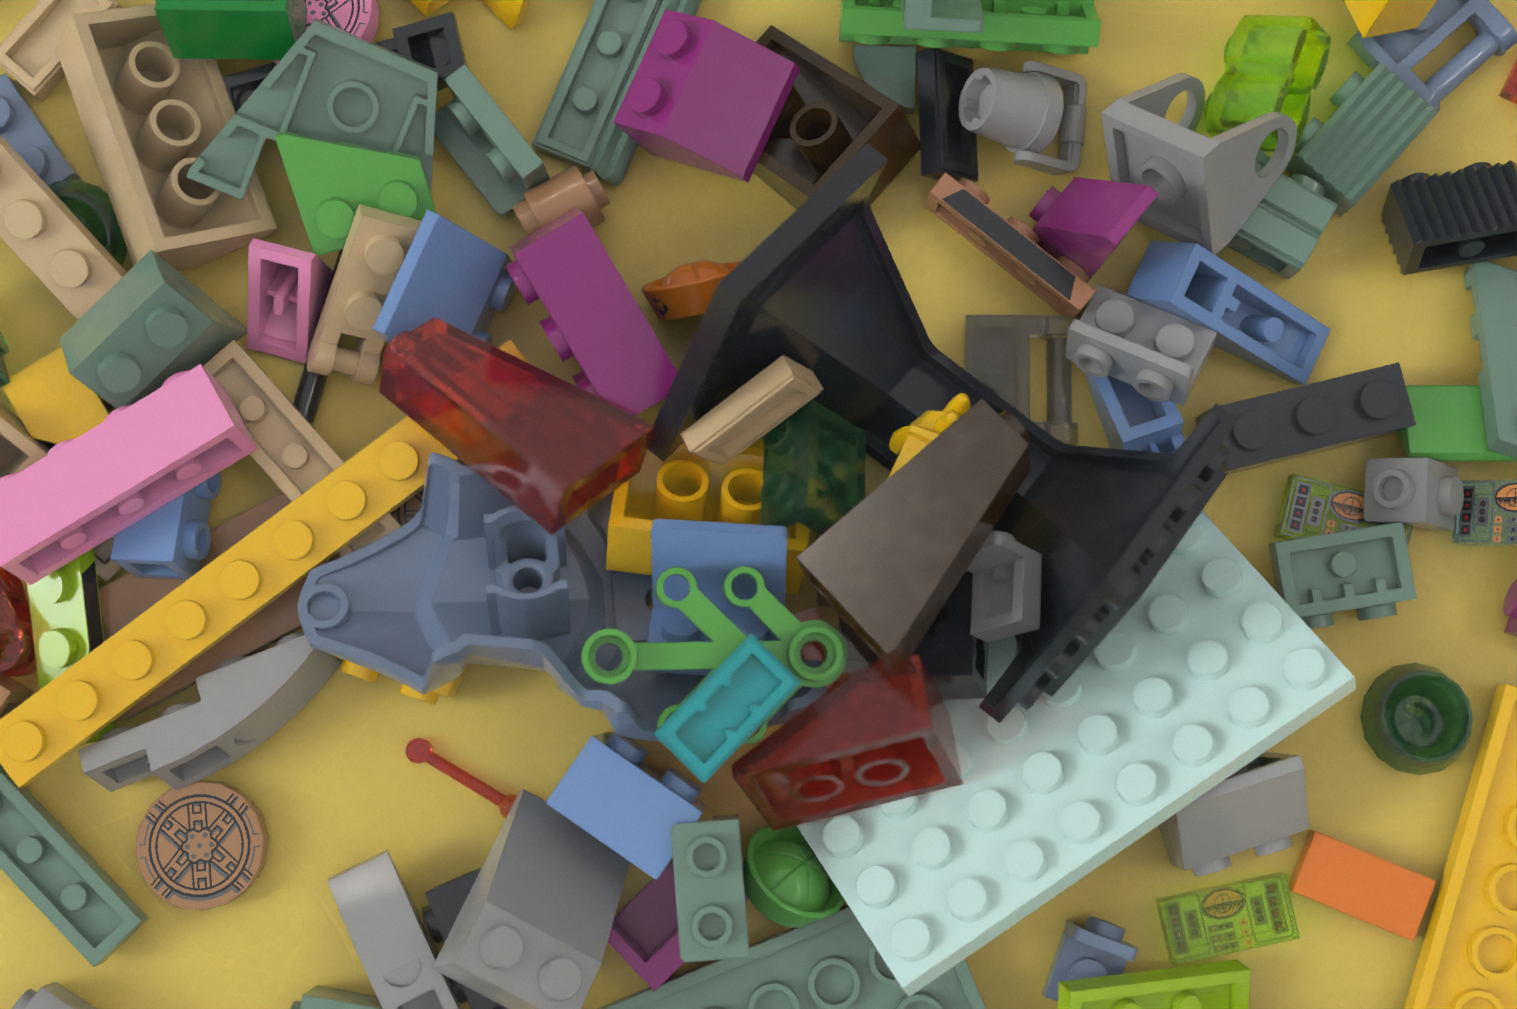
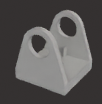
[1101,73,1297,255]

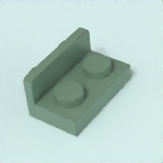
[434,64,550,217]
[1268,522,1417,629]
[671,814,750,962]

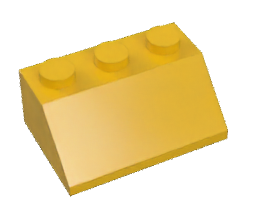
[606,421,818,595]

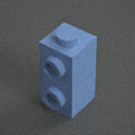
[110,471,221,580]

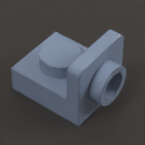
[1042,915,1138,1001]

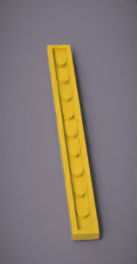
[0,339,550,788]

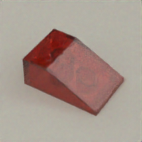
[731,655,963,831]

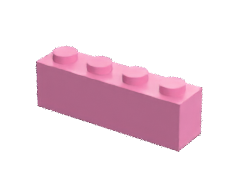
[0,364,258,585]

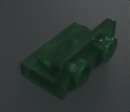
[760,399,866,536]

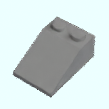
[432,789,630,1009]

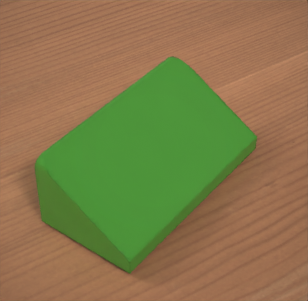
[1397,385,1517,461]

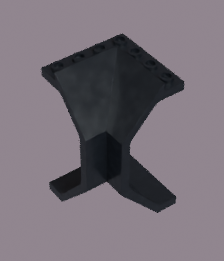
[644,144,1238,724]

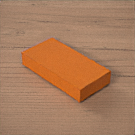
[1287,830,1436,942]

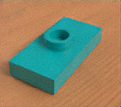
[653,634,801,783]

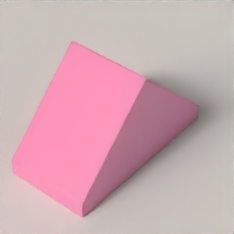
[247,238,333,363]

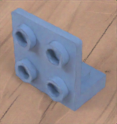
[646,519,788,675]

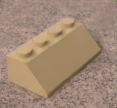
[56,4,277,271]

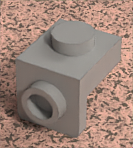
[1363,458,1464,531]
[967,531,1042,643]

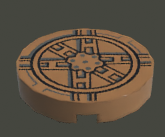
[135,780,269,911]

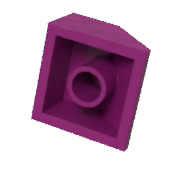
[613,9,800,182]

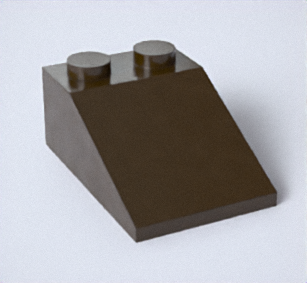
[753,25,920,210]

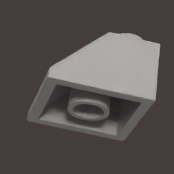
[1158,752,1309,876]

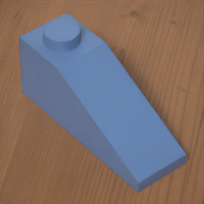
[1126,241,1331,385]

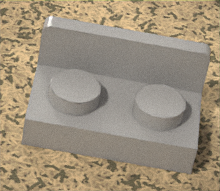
[1066,285,1217,406]

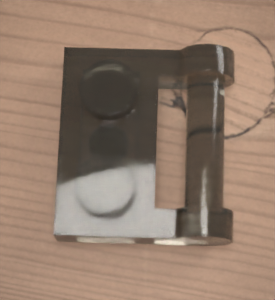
[964,315,1079,445]

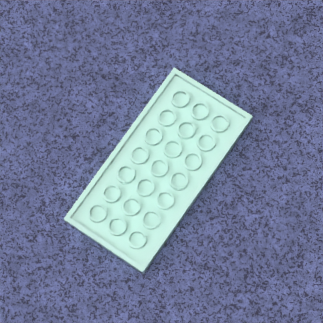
[771,511,1356,997]

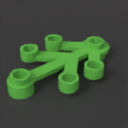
[581,566,848,744]

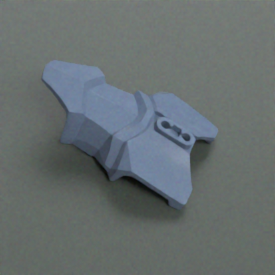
[297,418,828,741]

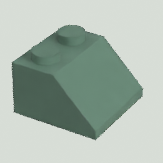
[59,249,247,409]

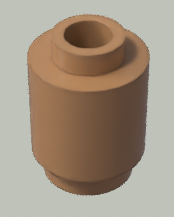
[512,165,610,236]

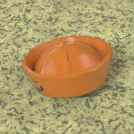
[641,260,741,320]

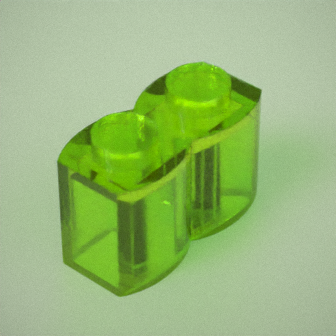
[1204,15,1331,152]

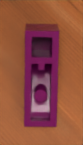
[1029,177,1158,284]

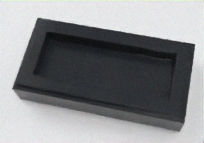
[917,48,978,182]

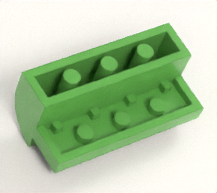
[839,0,1101,55]

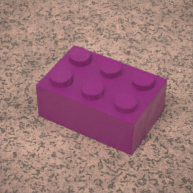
[505,208,677,427]

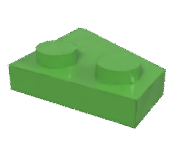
[275,131,438,256]

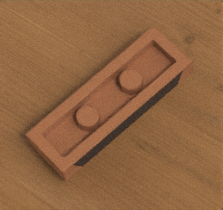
[925,172,1096,322]

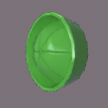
[743,823,845,928]

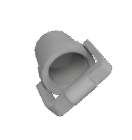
[959,61,1087,175]

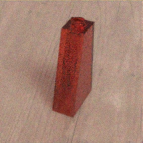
[379,317,654,535]

